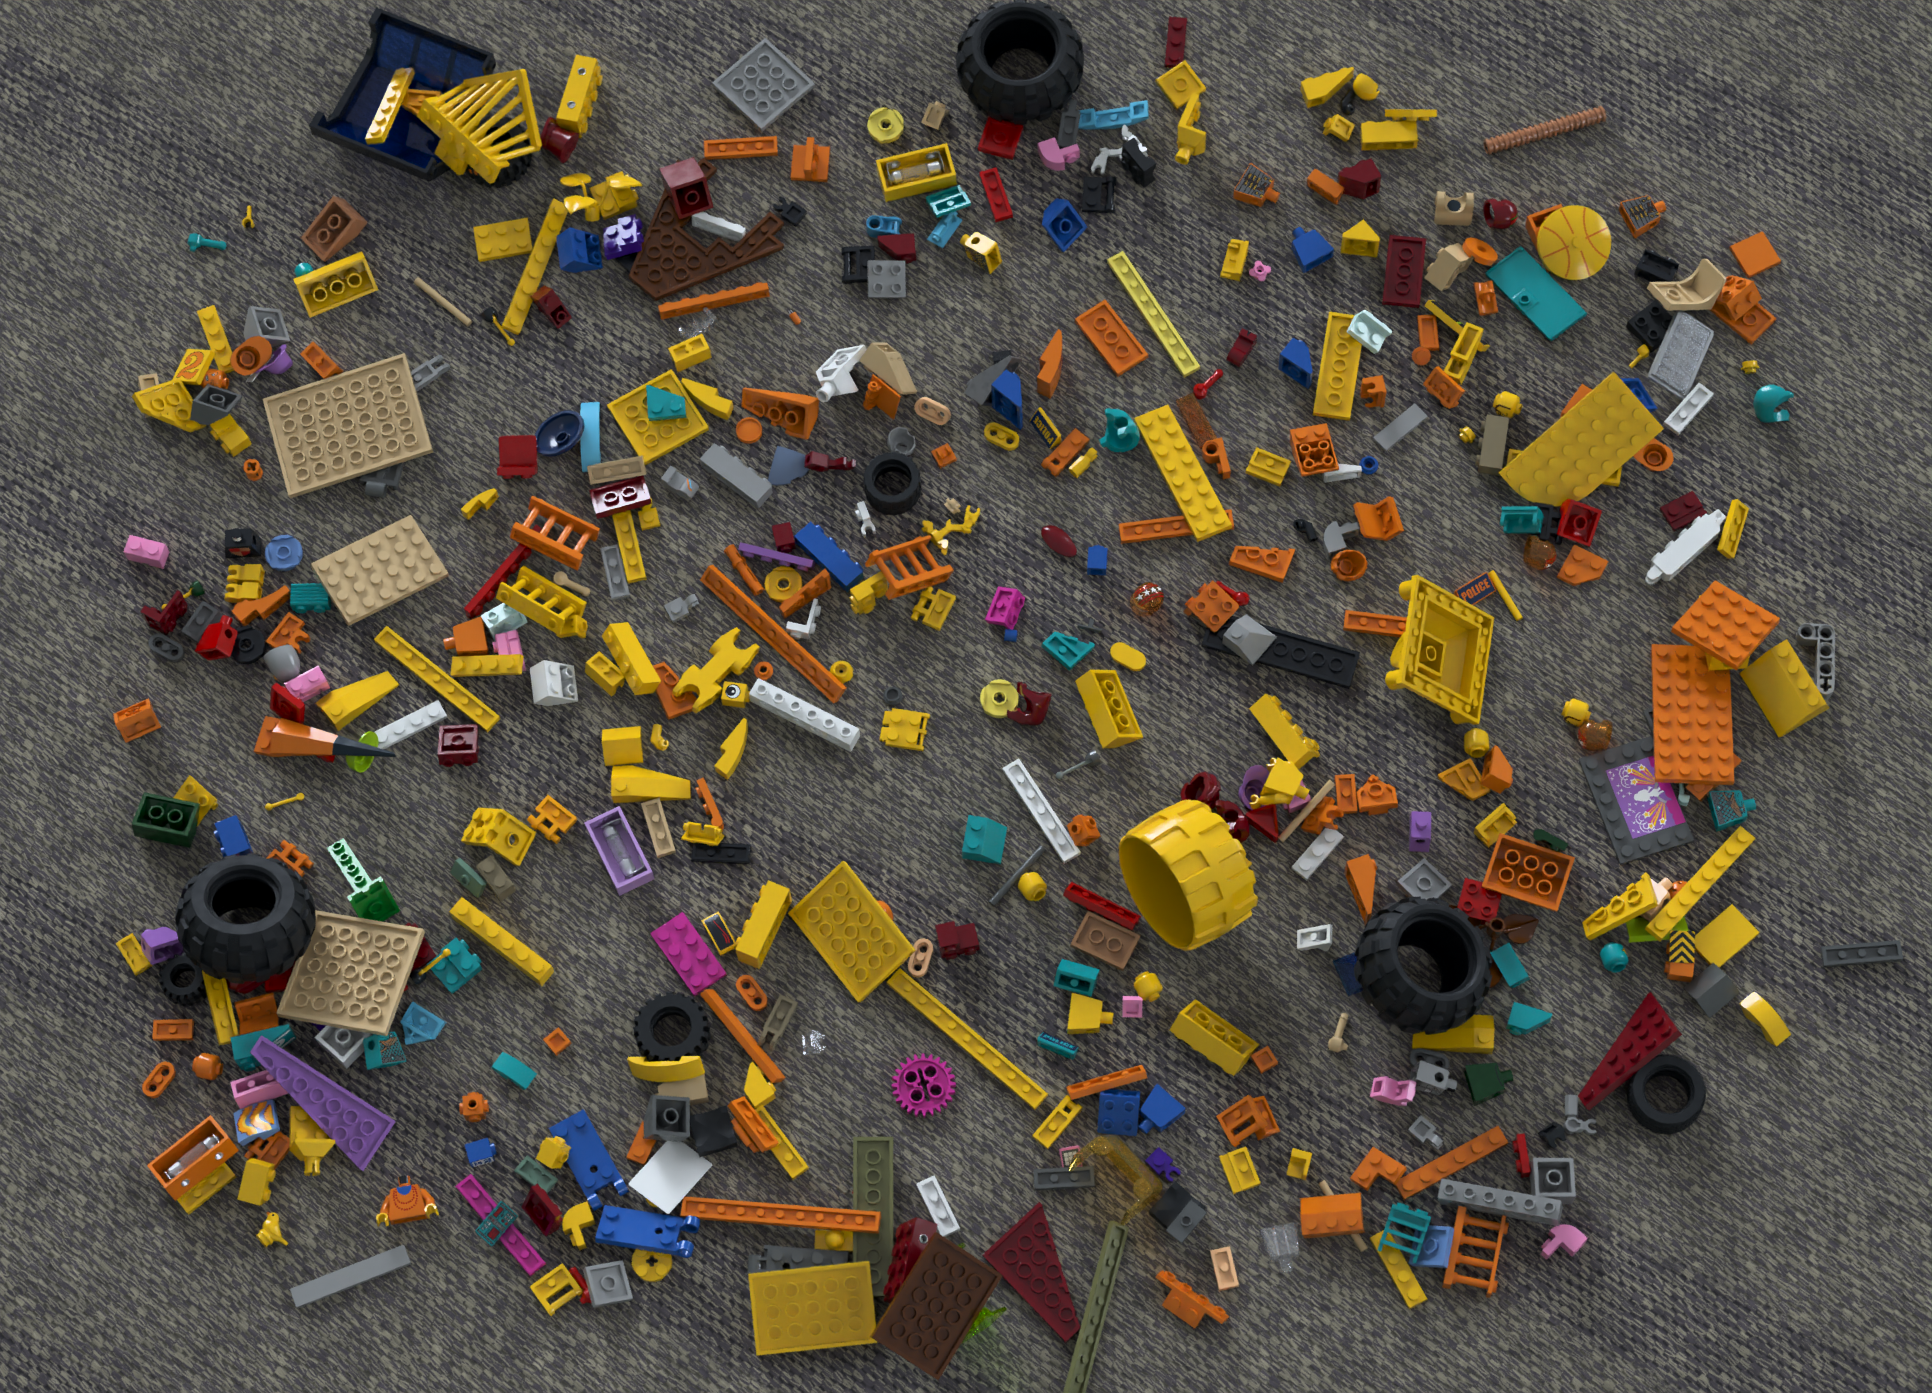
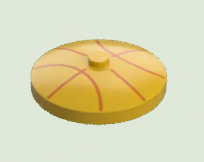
[1537,205,1611,280]

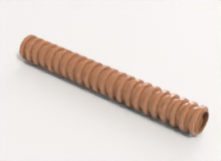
[1484,106,1606,155]

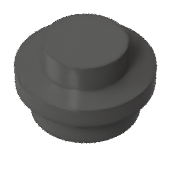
[883,687,902,706]

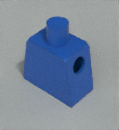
[1291,227,1334,273]
[1137,1084,1186,1134]

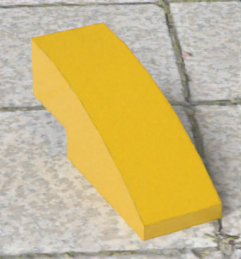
[1444,322,1484,385]
[681,378,734,420]
[714,718,748,780]

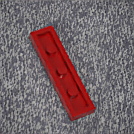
[1063,882,1141,930]

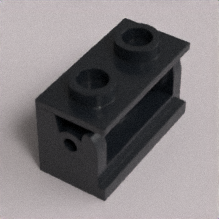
[1634,249,1679,282]

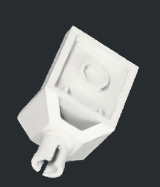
[816,345,867,402]

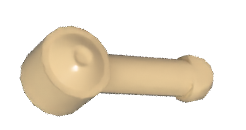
[553,571,590,597]
[1328,1013,1348,1053]

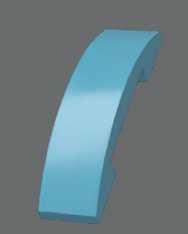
[1078,100,1149,130]
[580,402,601,472]

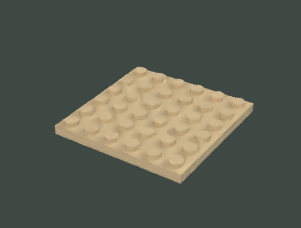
[276,910,425,1036]

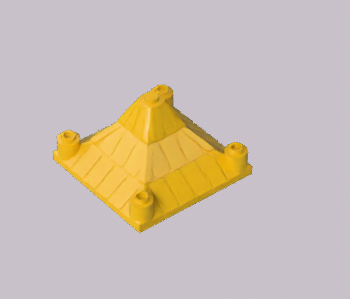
[1385,575,1494,725]

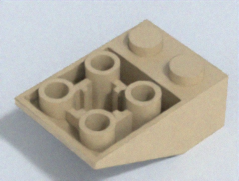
[859,342,917,395]

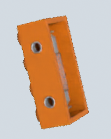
[147,1115,239,1201]

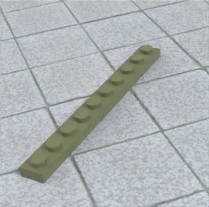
[1063,1221,1129,1393]

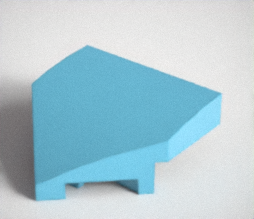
[400,1002,446,1045]

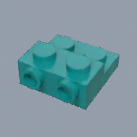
[427,938,482,994]

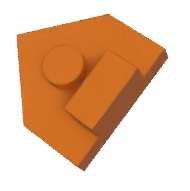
[1356,774,1398,815]

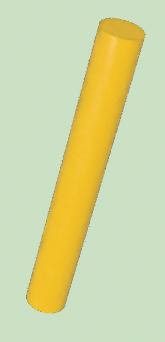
[1488,570,1523,622]

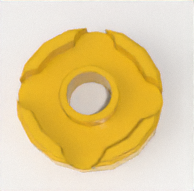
[764,566,803,603]

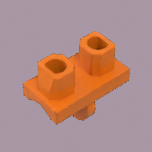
[1473,281,1498,316]

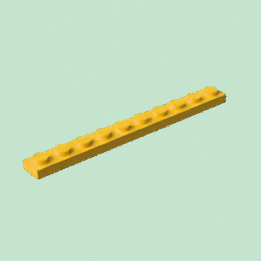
[887,968,1048,1110]

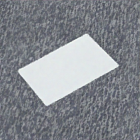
[628,1141,712,1214]

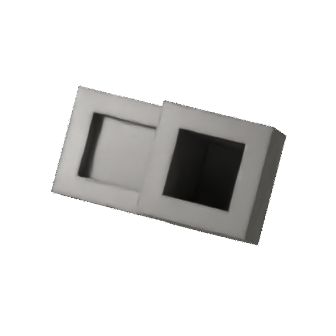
[1323,521,1360,559]

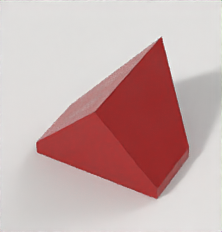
[1245,804,1278,843]

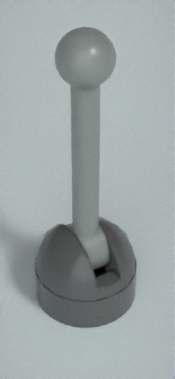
[1056,750,1101,779]

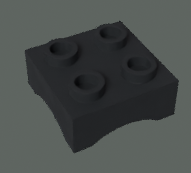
[1121,138,1156,188]
[1626,300,1681,353]
[690,1105,738,1157]
[1149,1181,1206,1229]

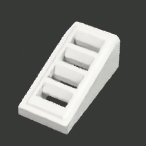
[1322,464,1362,483]

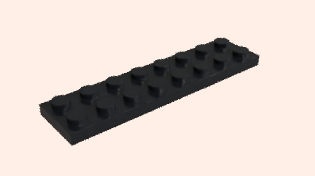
[1202,616,1360,689]

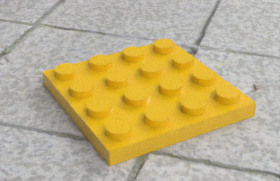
[607,369,709,465]

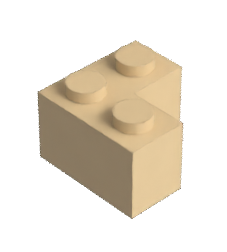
[1425,243,1474,291]

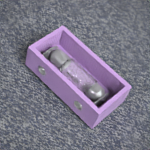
[584,806,654,896]

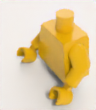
[1249,758,1310,810]

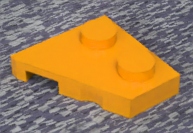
[402,89,442,116]

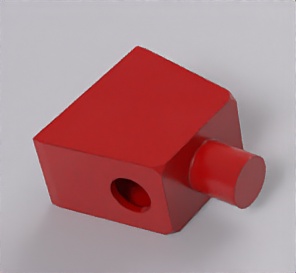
[195,615,238,661]

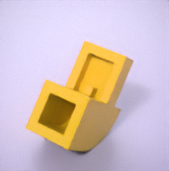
[562,1201,596,1251]

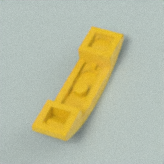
[627,1056,705,1082]

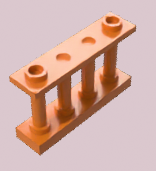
[510,496,600,571]
[865,535,954,600]
[1442,1206,1509,1298]

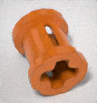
[243,459,263,481]

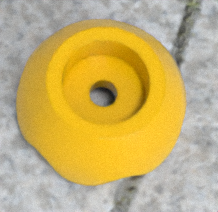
[830,661,853,684]

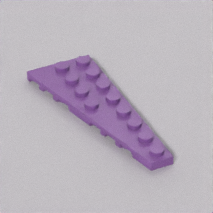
[250,1035,396,1171]

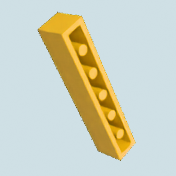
[449,897,554,987]

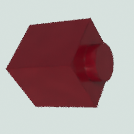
[772,522,796,554]

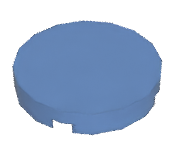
[265,535,303,571]

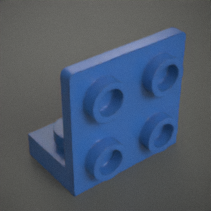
[1097,1089,1140,1136]

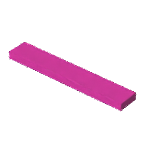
[455,1174,546,1277]

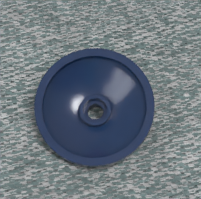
[535,410,585,457]

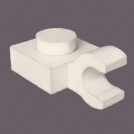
[855,501,876,538]

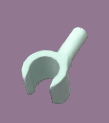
[1678,783,1690,806]

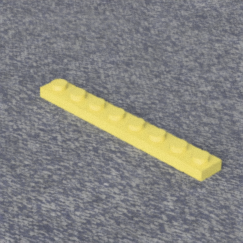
[1107,251,1200,378]

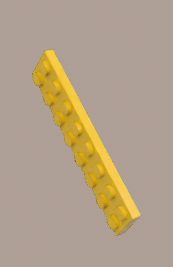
[1134,405,1232,542]

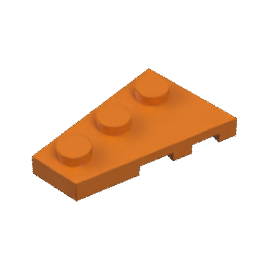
[1229,546,1296,583]
[779,569,831,619]
[653,662,697,720]

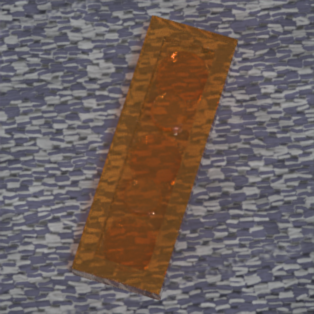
[1176,393,1217,449]

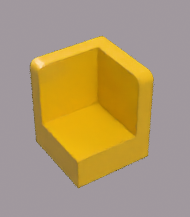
[1287,1148,1312,1180]

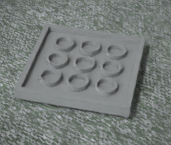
[712,38,815,132]

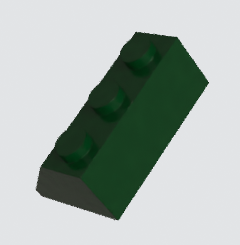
[131,792,200,848]

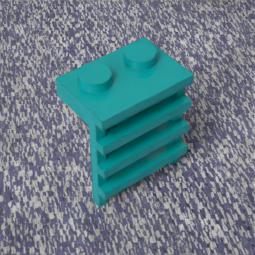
[1377,1203,1431,1264]

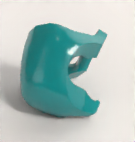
[1753,385,1794,423]
[1099,408,1140,452]

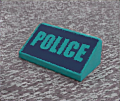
[1037,1033,1079,1060]

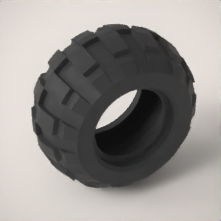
[956,0,1084,125]
[175,853,316,984]
[1354,896,1492,1035]

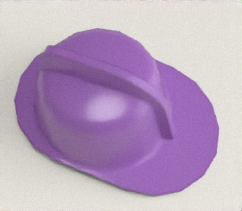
[254,344,293,375]
[1238,765,1269,810]

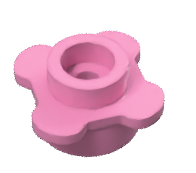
[1249,261,1271,281]

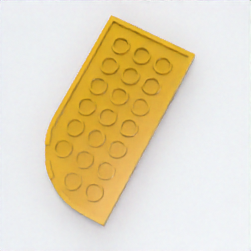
[1498,372,1664,506]

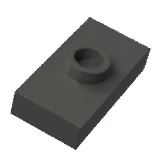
[1166,1200,1207,1245]

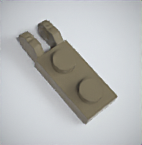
[757,994,798,1052]

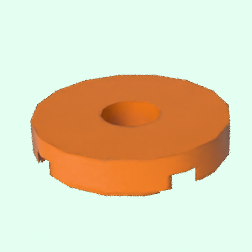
[1462,237,1498,266]

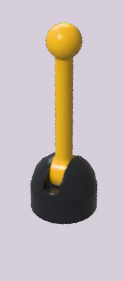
[481,307,515,346]
[410,949,451,985]

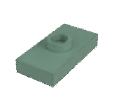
[450,858,487,898]
[514,1155,558,1194]

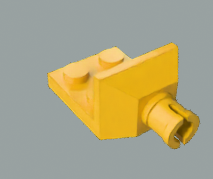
[1175,92,1206,165]
[290,1106,335,1176]

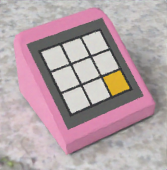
[1059,1145,1082,1168]

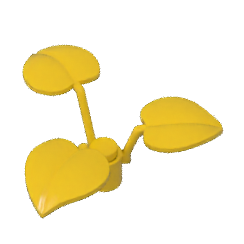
[560,173,642,221]

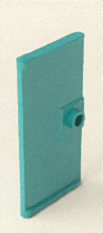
[1485,246,1587,342]

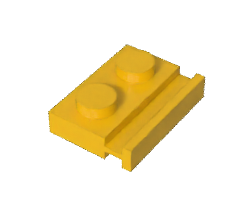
[1245,447,1291,487]
[1219,1147,1261,1195]

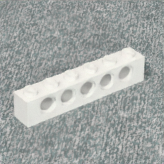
[749,678,860,752]

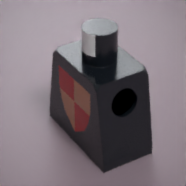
[225,528,261,559]

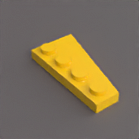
[1582,872,1658,941]

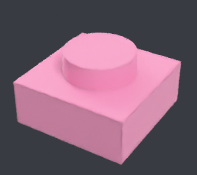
[1122,996,1142,1018]

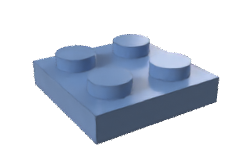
[1409,1226,1454,1268]

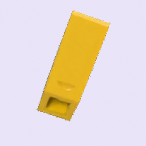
[1300,67,1354,108]

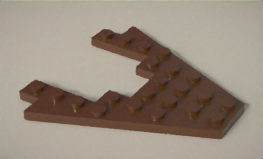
[629,158,784,301]

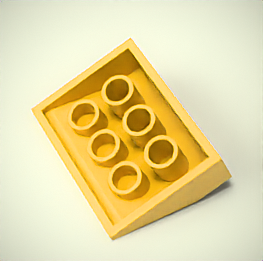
[1740,639,1830,738]

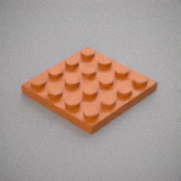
[1671,580,1780,671]

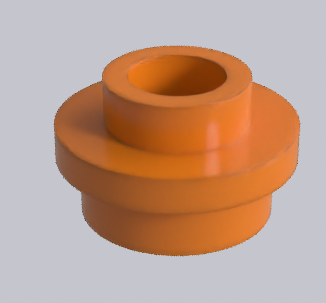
[754,662,773,680]

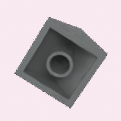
[1683,963,1740,1018]

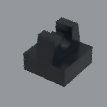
[1538,1122,1566,1149]

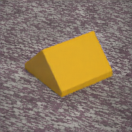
[1340,219,1380,258]
[602,726,643,766]

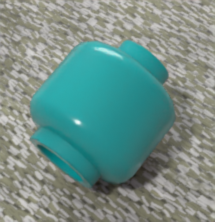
[1600,942,1629,973]

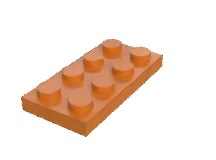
[1075,300,1148,377]

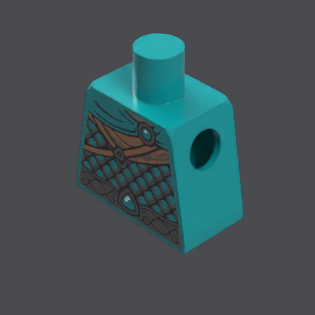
[1707,790,1756,832]
[363,1031,406,1070]

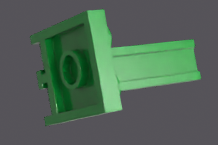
[327,838,401,922]

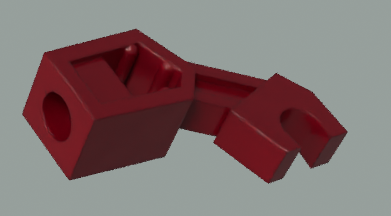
[804,451,856,472]

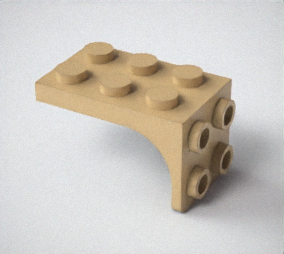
[1647,259,1726,311]

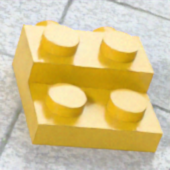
[589,171,639,220]
[849,571,888,615]

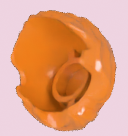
[1331,549,1368,581]

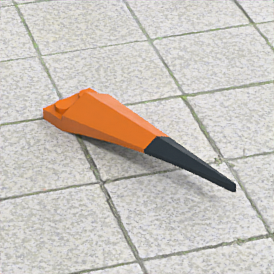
[254,716,396,757]

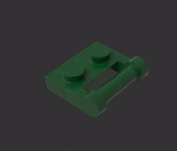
[1533,829,1569,852]

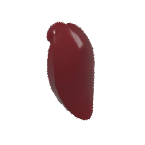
[1041,525,1077,557]

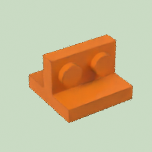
[790,137,830,182]
[113,698,161,743]

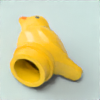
[256,1212,289,1247]

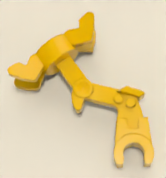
[922,505,980,556]

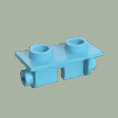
[927,211,963,248]

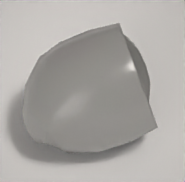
[264,645,300,682]

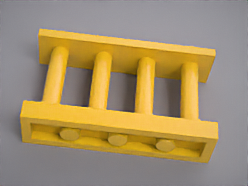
[496,566,587,635]

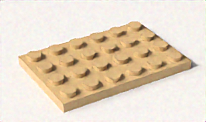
[311,515,449,626]

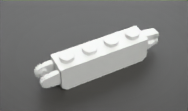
[1645,509,1726,586]

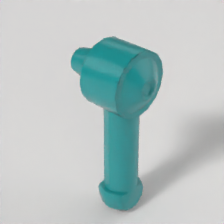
[187,233,226,252]

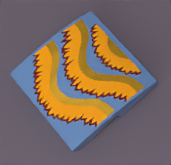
[233,1099,280,1146]

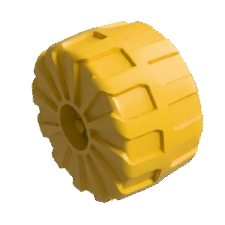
[1119,800,1258,951]

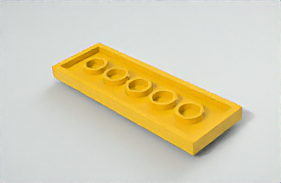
[1313,312,1362,421]

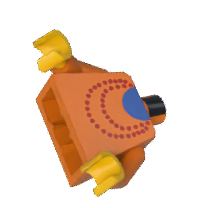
[376,1176,439,1226]

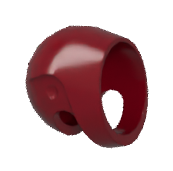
[1483,198,1518,229]

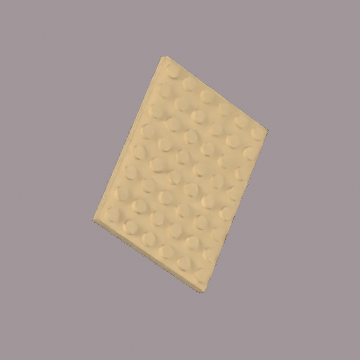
[263,353,433,499]

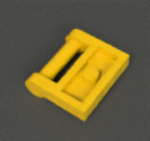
[529,1263,582,1317]

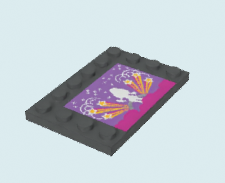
[1578,736,1694,865]

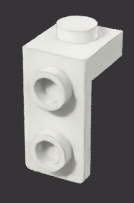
[786,598,821,640]

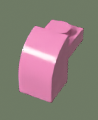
[1037,137,1080,171]
[1370,1076,1417,1106]
[1541,1224,1588,1260]

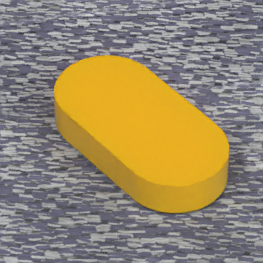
[1110,642,1146,671]

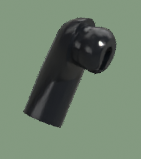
[1340,89,1356,115]
[1293,519,1318,542]

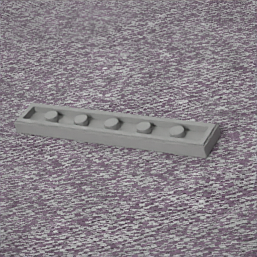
[290,1245,411,1309]

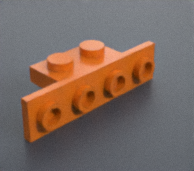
[1155,1270,1229,1328]

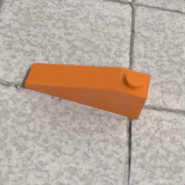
[741,388,819,440]

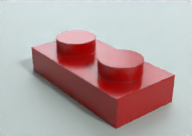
[1512,1133,1531,1178]

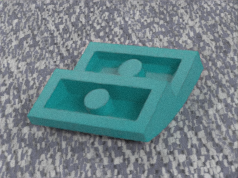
[925,185,971,218]

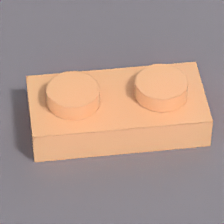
[1210,1246,1239,1291]

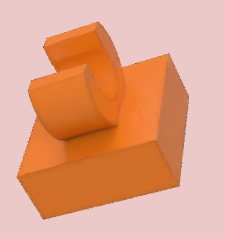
[931,443,957,469]

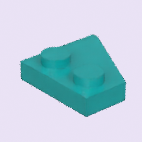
[646,385,686,421]
[1041,631,1095,671]

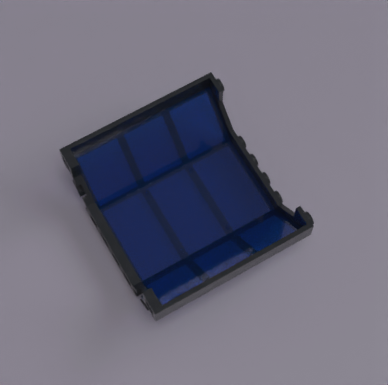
[309,7,496,182]

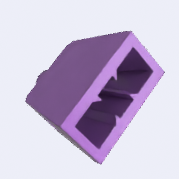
[1409,811,1431,852]
[141,927,185,965]

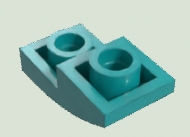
[491,1052,537,1090]

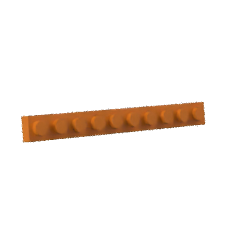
[700,565,847,703]
[680,1197,881,1234]

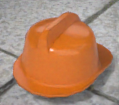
[230,336,272,375]
[1633,438,1674,471]

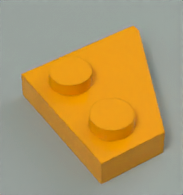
[1437,758,1490,801]

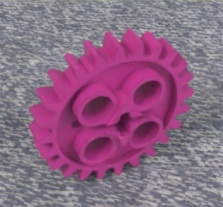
[891,1053,956,1118]

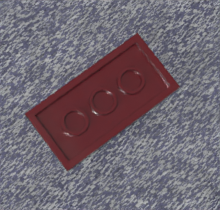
[1382,235,1426,308]

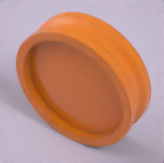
[736,417,762,444]

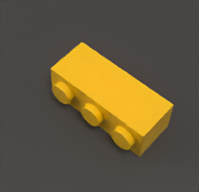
[1360,120,1418,150]

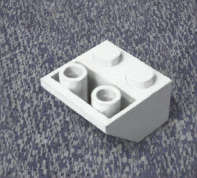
[530,660,578,706]

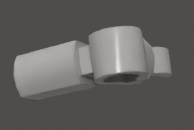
[1563,1095,1596,1135]

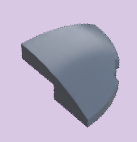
[768,446,810,486]

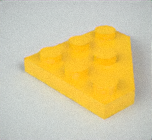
[132,378,206,432]

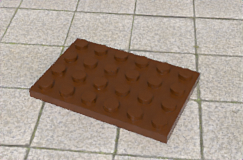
[870,1232,1003,1380]

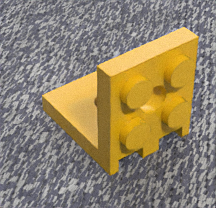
[461,808,537,866]

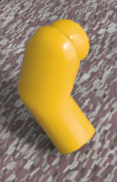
[650,724,669,751]

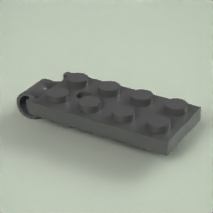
[360,462,404,498]
[747,1245,848,1276]

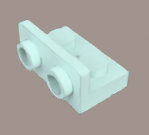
[1347,310,1392,354]
[481,603,528,641]

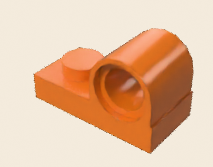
[1202,437,1231,479]

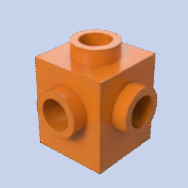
[1066,814,1100,846]
[459,1092,489,1122]

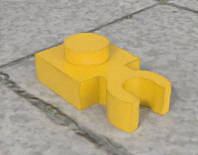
[638,497,660,531]

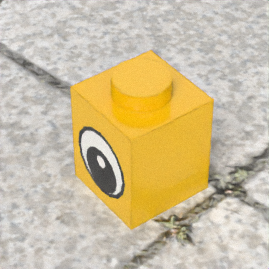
[721,681,750,708]

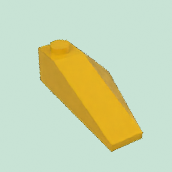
[315,671,399,731]
[611,765,691,803]

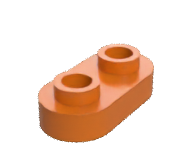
[736,975,768,1011]
[142,1061,176,1098]

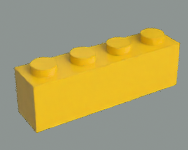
[602,622,661,695]
[1249,694,1316,769]

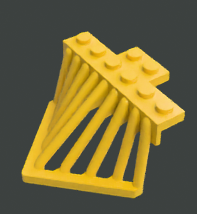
[417,69,542,184]

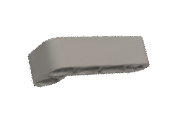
[1795,623,1835,700]

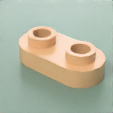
[914,397,951,425]
[908,938,933,978]

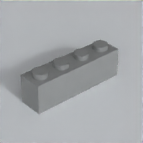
[700,443,773,509]

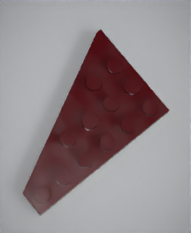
[1578,992,1682,1110]
[982,1202,1080,1343]

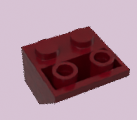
[1337,158,1381,199]

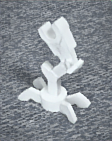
[1091,125,1148,176]

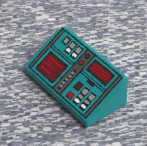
[475,1201,518,1247]

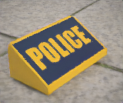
[1030,407,1061,449]

